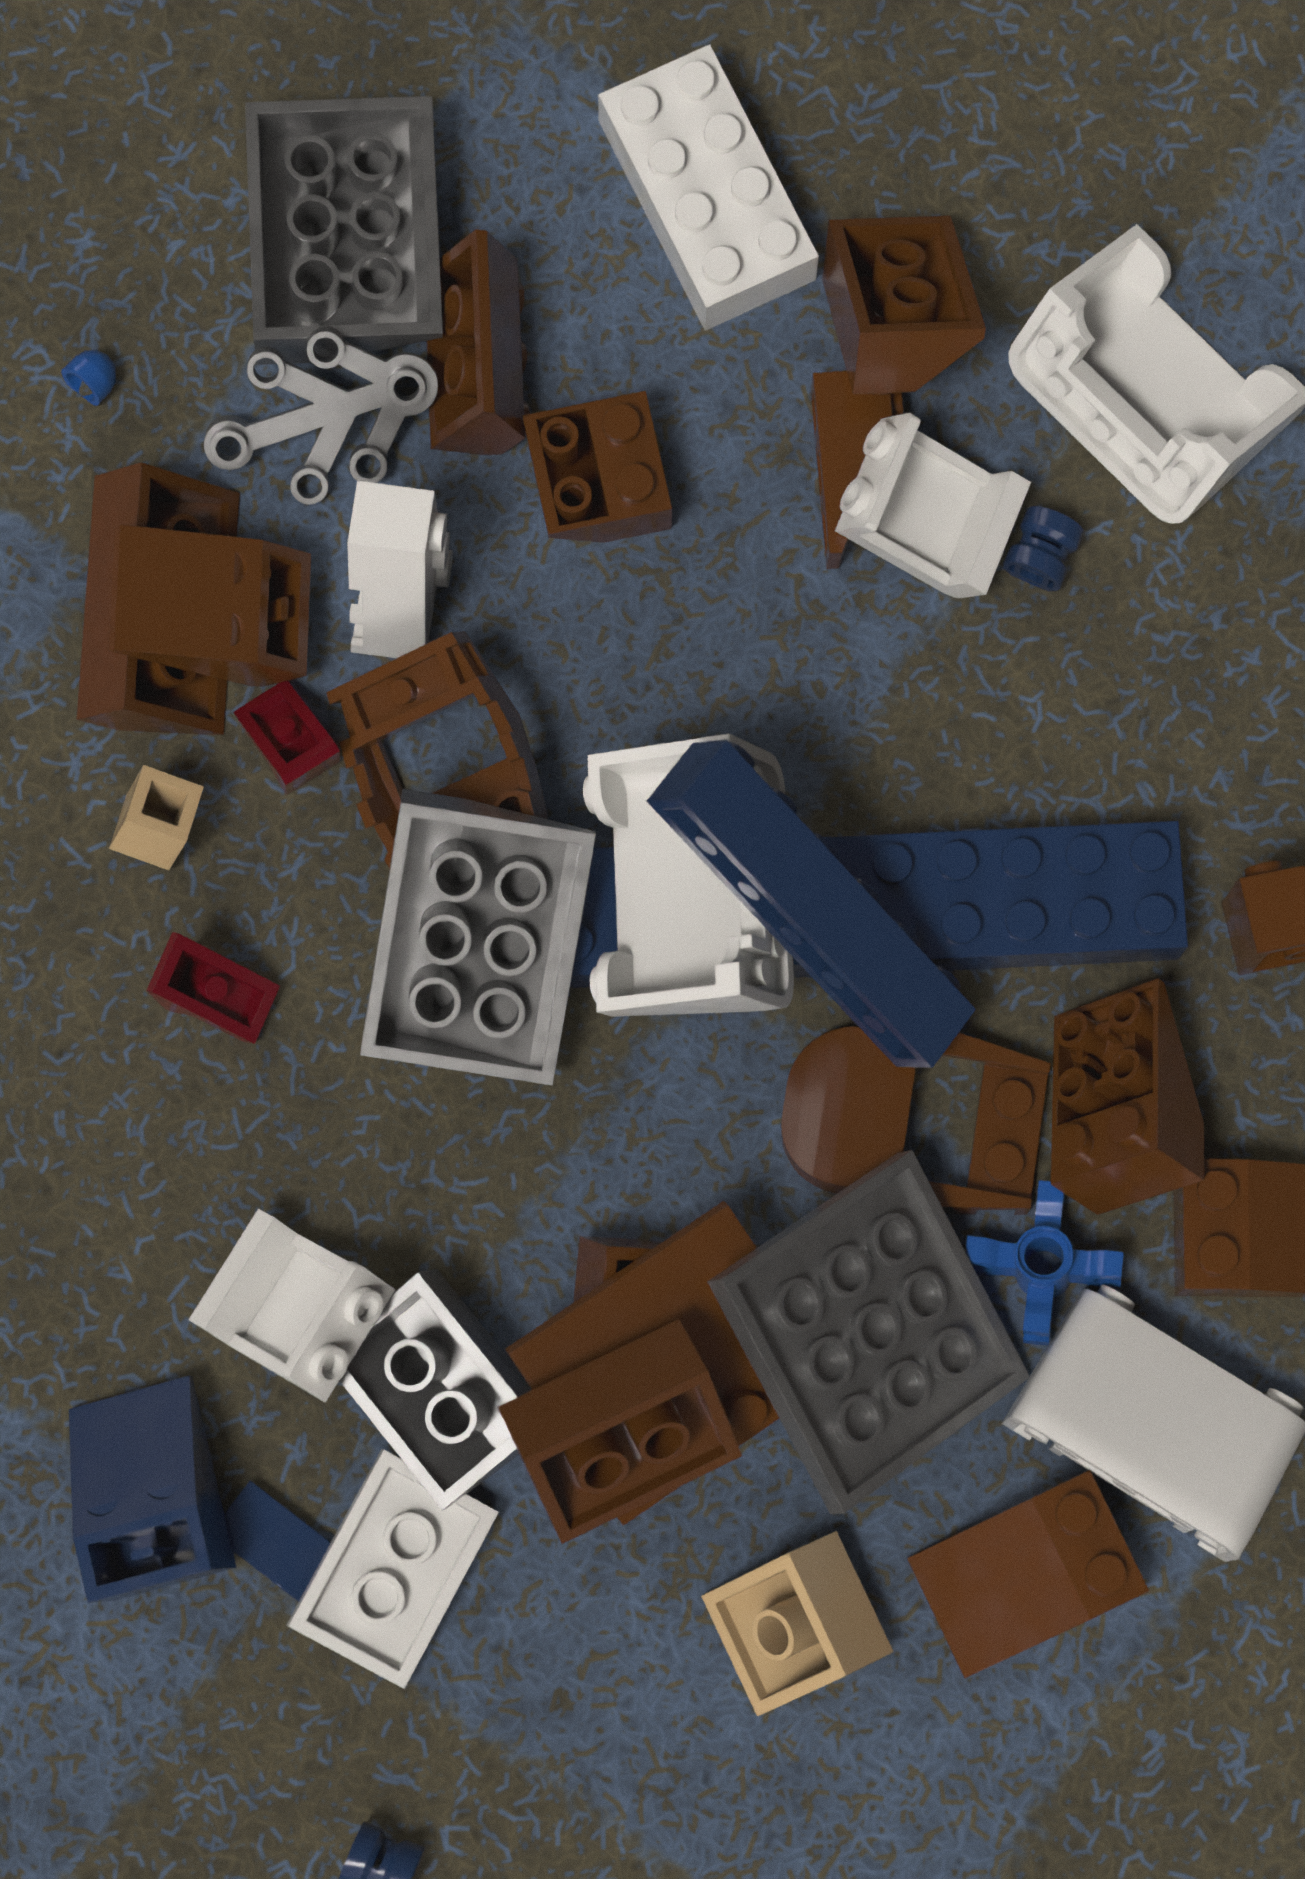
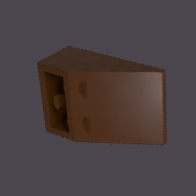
[108,524,311,687]
[1051,978,1204,1215]

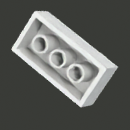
[598,44,819,331]

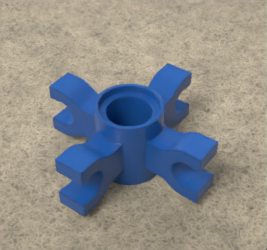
[965,1180,1124,1346]

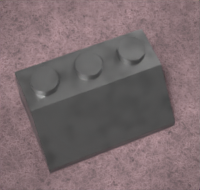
[339,1269,531,1511]

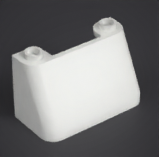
[1008,224,1305,524]
[583,734,794,1017]
[1001,1285,1305,1562]

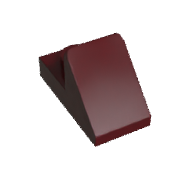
[233,681,340,795]
[146,932,280,1044]

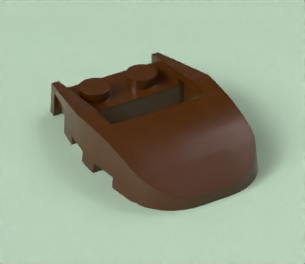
[326,631,548,869]
[781,1026,1051,1215]

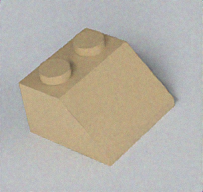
[701,1531,894,1717]

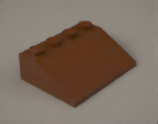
[505,1201,780,1526]

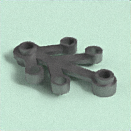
[204,326,438,505]

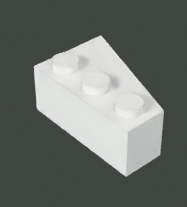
[347,481,453,658]

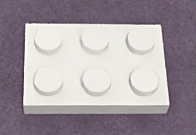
[287,1449,499,1689]

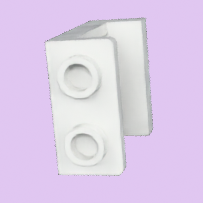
[835,413,1031,599]
[189,1209,395,1403]

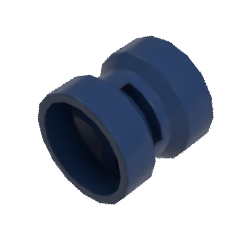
[1003,506,1085,591]
[339,1821,425,1879]

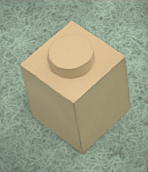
[109,765,204,870]

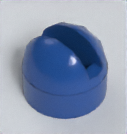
[61,350,116,406]

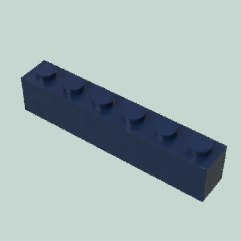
[646,740,976,1068]

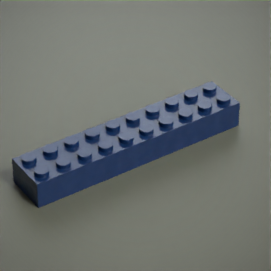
[570,821,1188,988]

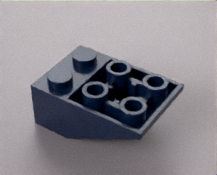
[69,1375,237,1603]

